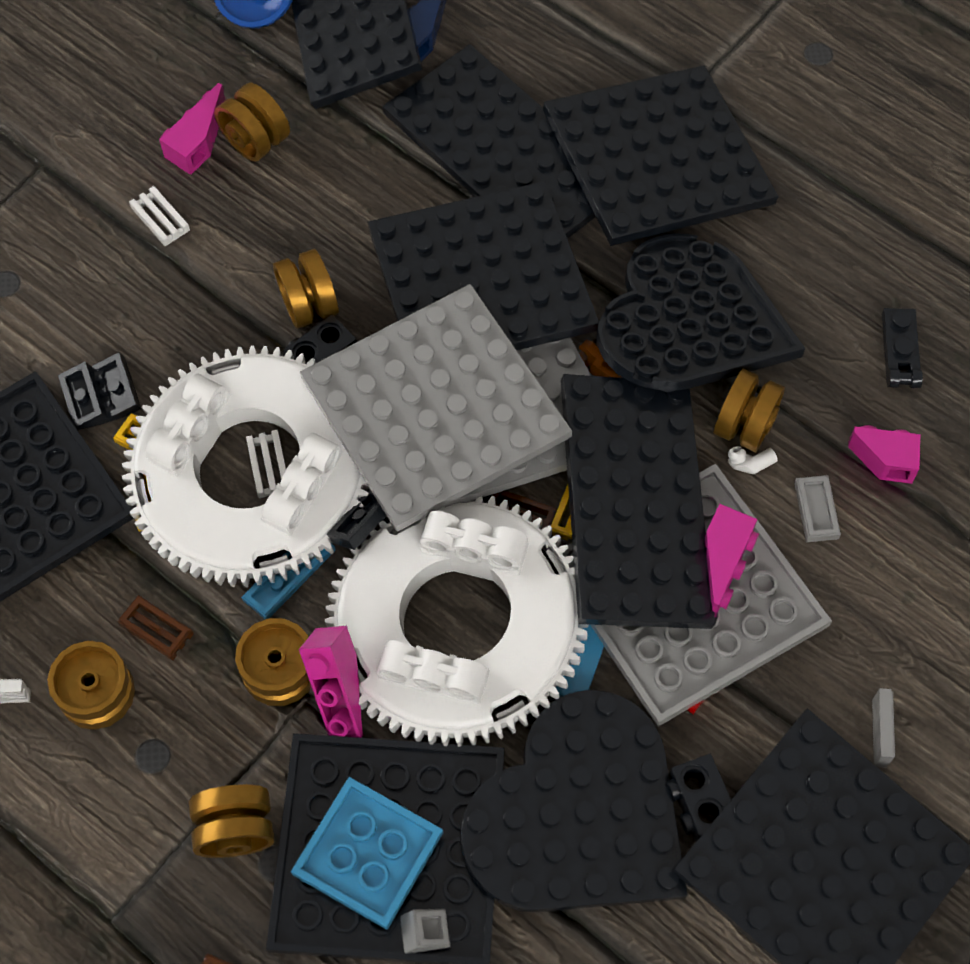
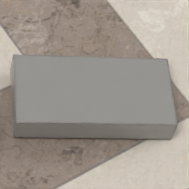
[794,475,841,543]
[872,688,895,768]

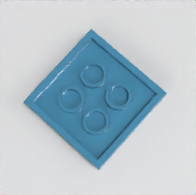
[291,777,443,930]

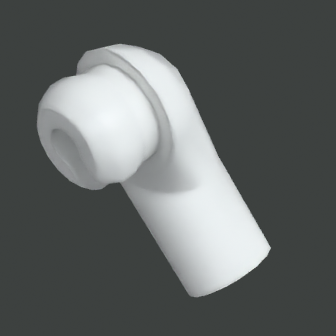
[728,446,778,474]

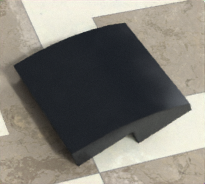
[58,352,142,430]

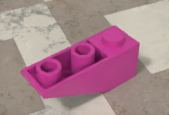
[159,83,226,175]
[705,503,759,618]
[299,625,363,738]

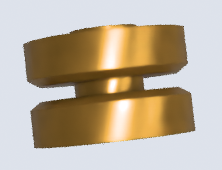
[214,82,290,161]
[273,249,339,329]
[713,369,785,453]
[235,618,312,706]
[47,641,135,730]
[189,784,274,858]

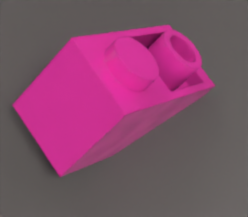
[848,425,921,484]

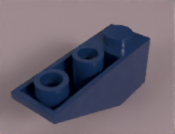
[409,0,446,61]

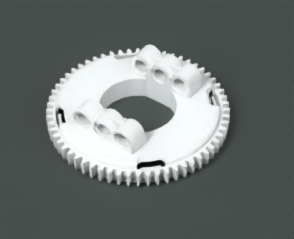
[122,346,369,588]
[325,496,589,747]

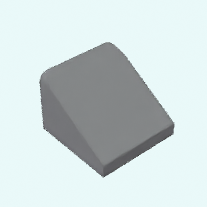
[401,909,450,953]

